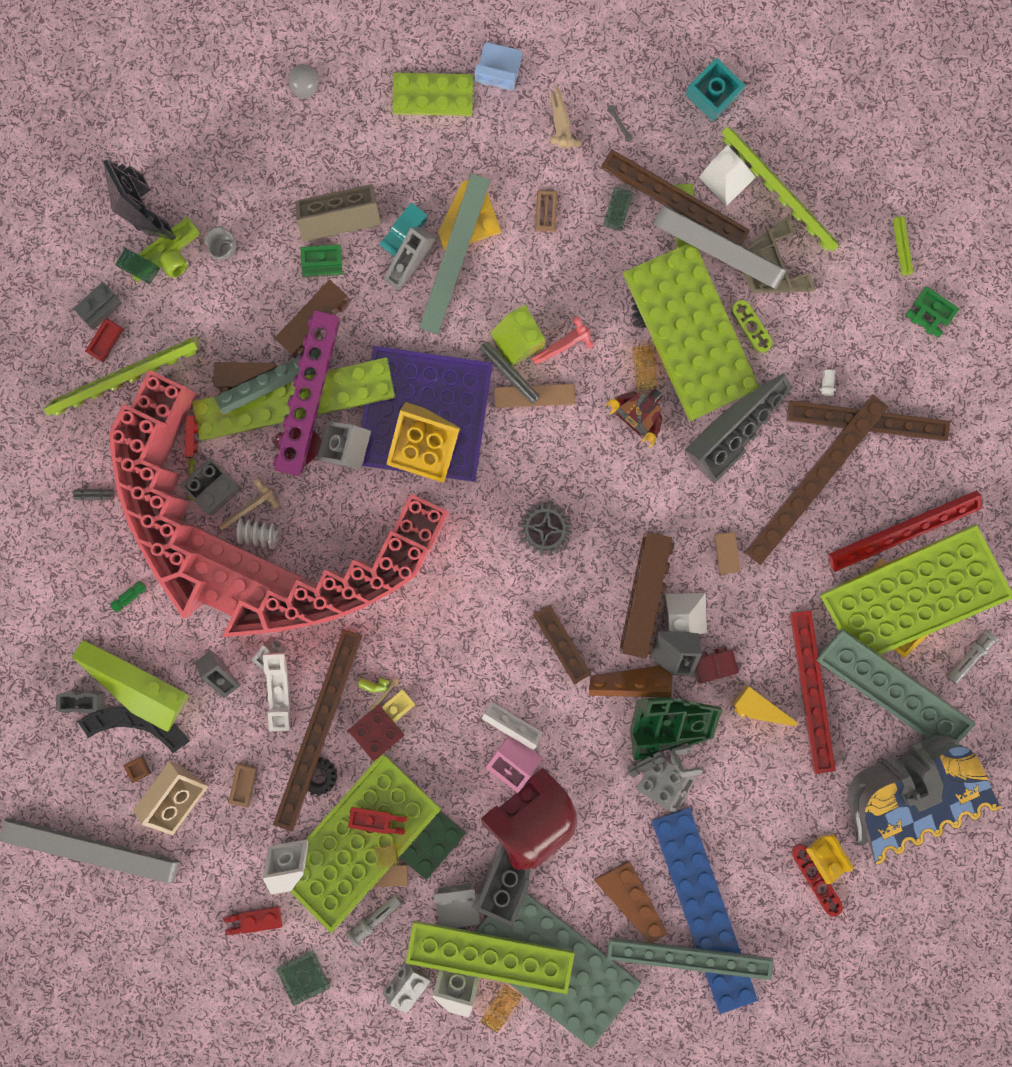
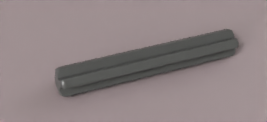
[480,342,540,404]

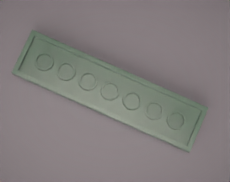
[817,628,976,742]

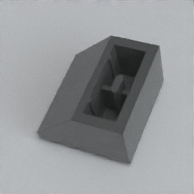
[180,457,243,515]
[650,631,702,676]

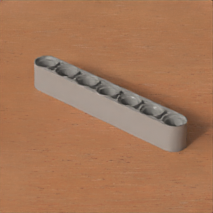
[653,205,787,289]

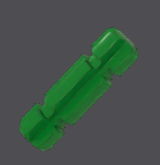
[110,581,147,613]

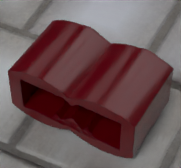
[695,646,739,684]

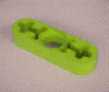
[731,300,772,353]

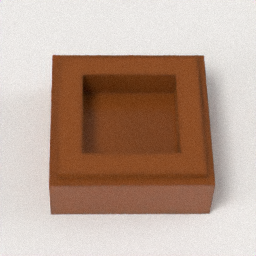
[123,756,152,783]

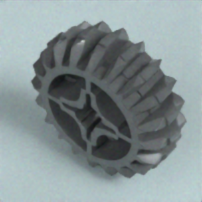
[518,502,572,556]

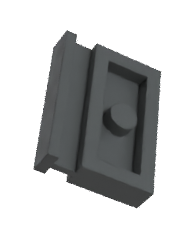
[73,281,122,330]

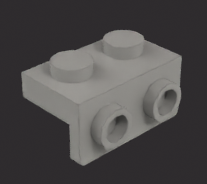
[383,962,431,1014]

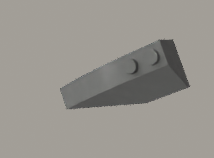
[685,374,792,484]
[472,842,532,927]

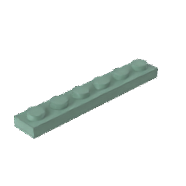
[214,349,333,415]

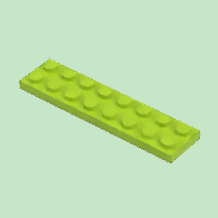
[721,127,841,252]
[44,335,200,416]
[406,920,575,994]

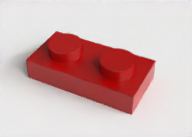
[185,416,199,458]

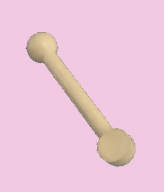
[369,678,399,711]

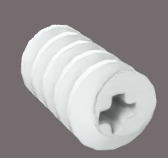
[236,518,281,550]

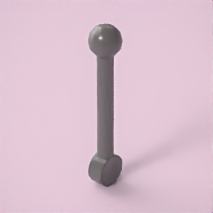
[608,105,633,142]

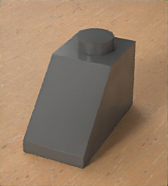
[195,651,240,698]

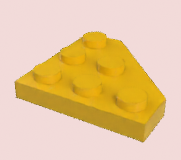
[438,175,501,252]

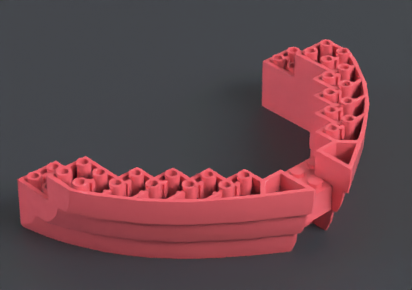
[110,370,450,637]

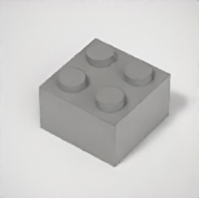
[317,421,371,470]

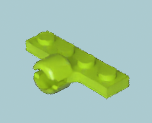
[124,216,201,282]

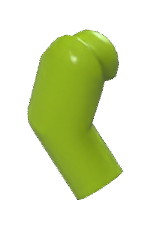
[358,677,389,693]

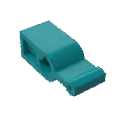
[379,202,428,257]

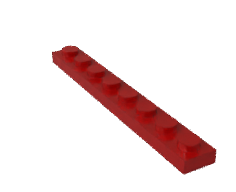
[829,490,982,572]
[790,610,836,774]

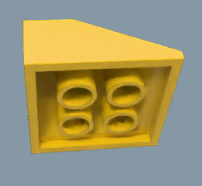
[386,402,460,483]

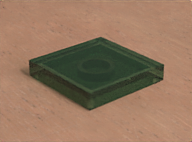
[276,950,331,1006]

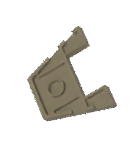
[743,216,815,294]

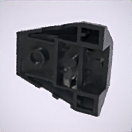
[103,159,176,240]

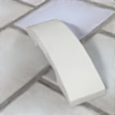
[263,653,290,731]

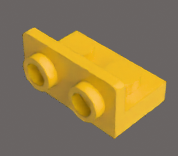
[806,834,854,884]

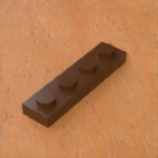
[533,605,591,685]

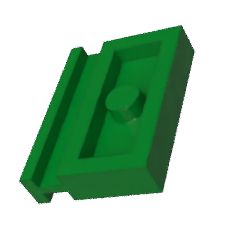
[300,244,343,278]

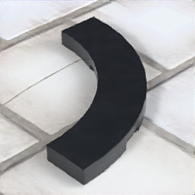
[77,707,190,753]

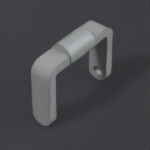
[671,746,703,777]

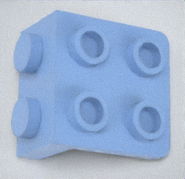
[475,43,522,91]

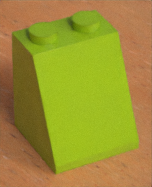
[490,304,546,366]

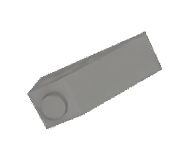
[383,227,437,290]

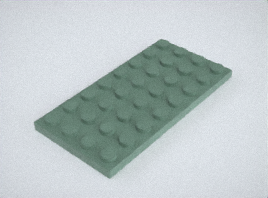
[474,893,641,1049]

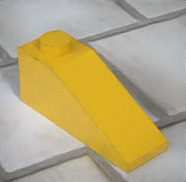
[732,685,798,727]

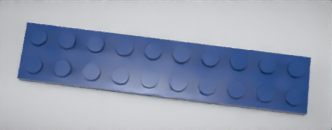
[651,807,758,1014]

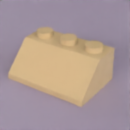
[133,761,209,835]

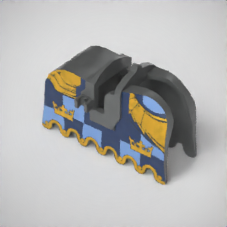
[847,734,1001,864]

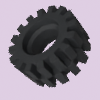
[308,757,337,796]

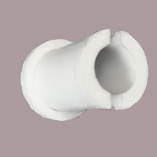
[820,370,836,396]

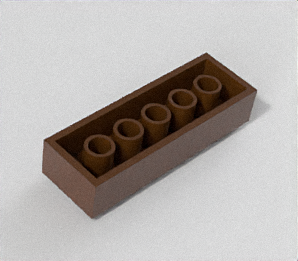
[619,532,674,659]

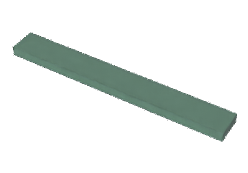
[419,173,491,335]
[607,937,773,980]

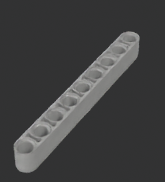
[0,818,179,883]

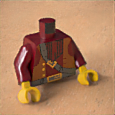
[604,388,663,448]

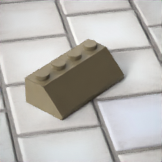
[295,184,381,241]

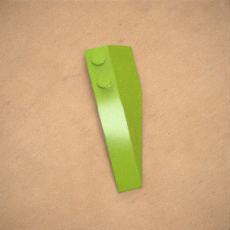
[72,640,189,732]

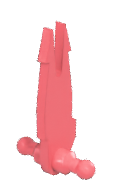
[532,316,593,364]

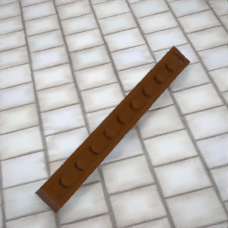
[744,394,888,565]
[273,629,363,832]

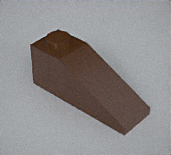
[213,362,278,392]

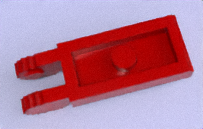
[348,807,407,835]
[223,906,283,935]

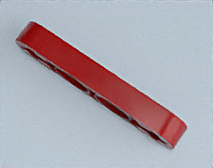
[791,844,843,917]

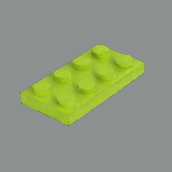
[392,73,473,116]

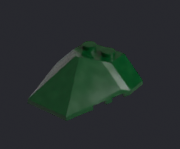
[630,697,722,760]

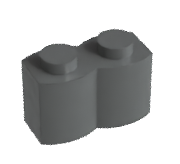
[56,690,105,713]

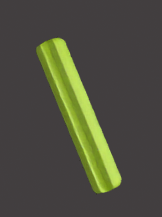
[893,216,914,276]

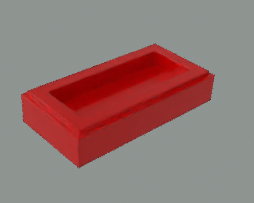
[85,318,124,363]

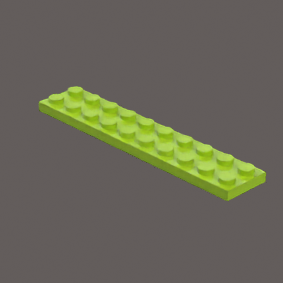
[192,358,396,441]

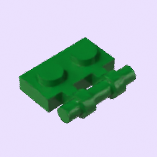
[905,286,959,338]

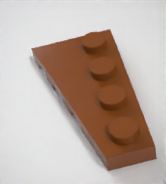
[589,665,673,698]
[594,860,668,942]

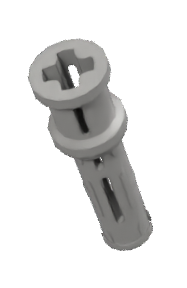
[947,629,1000,685]
[346,894,403,947]

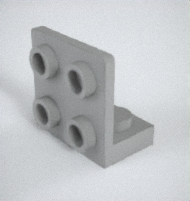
[637,761,697,812]
[434,883,480,928]

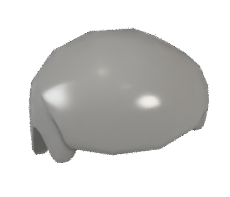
[289,64,319,98]
[204,227,237,260]

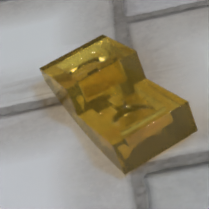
[632,345,657,390]
[480,984,521,1033]

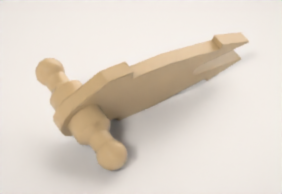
[550,87,582,149]
[219,478,280,530]

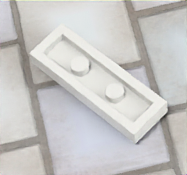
[481,701,543,750]

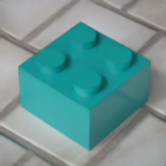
[685,57,746,122]

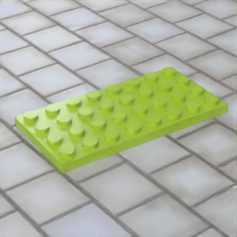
[622,243,759,421]
[820,523,1012,655]
[290,753,442,933]

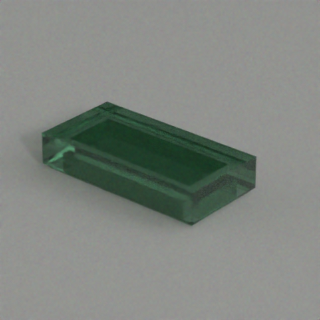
[603,187,634,232]
[115,248,160,285]

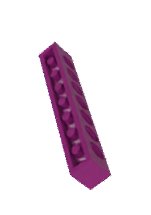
[273,310,341,477]

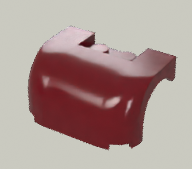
[481,768,577,871]

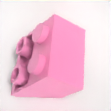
[485,736,543,793]

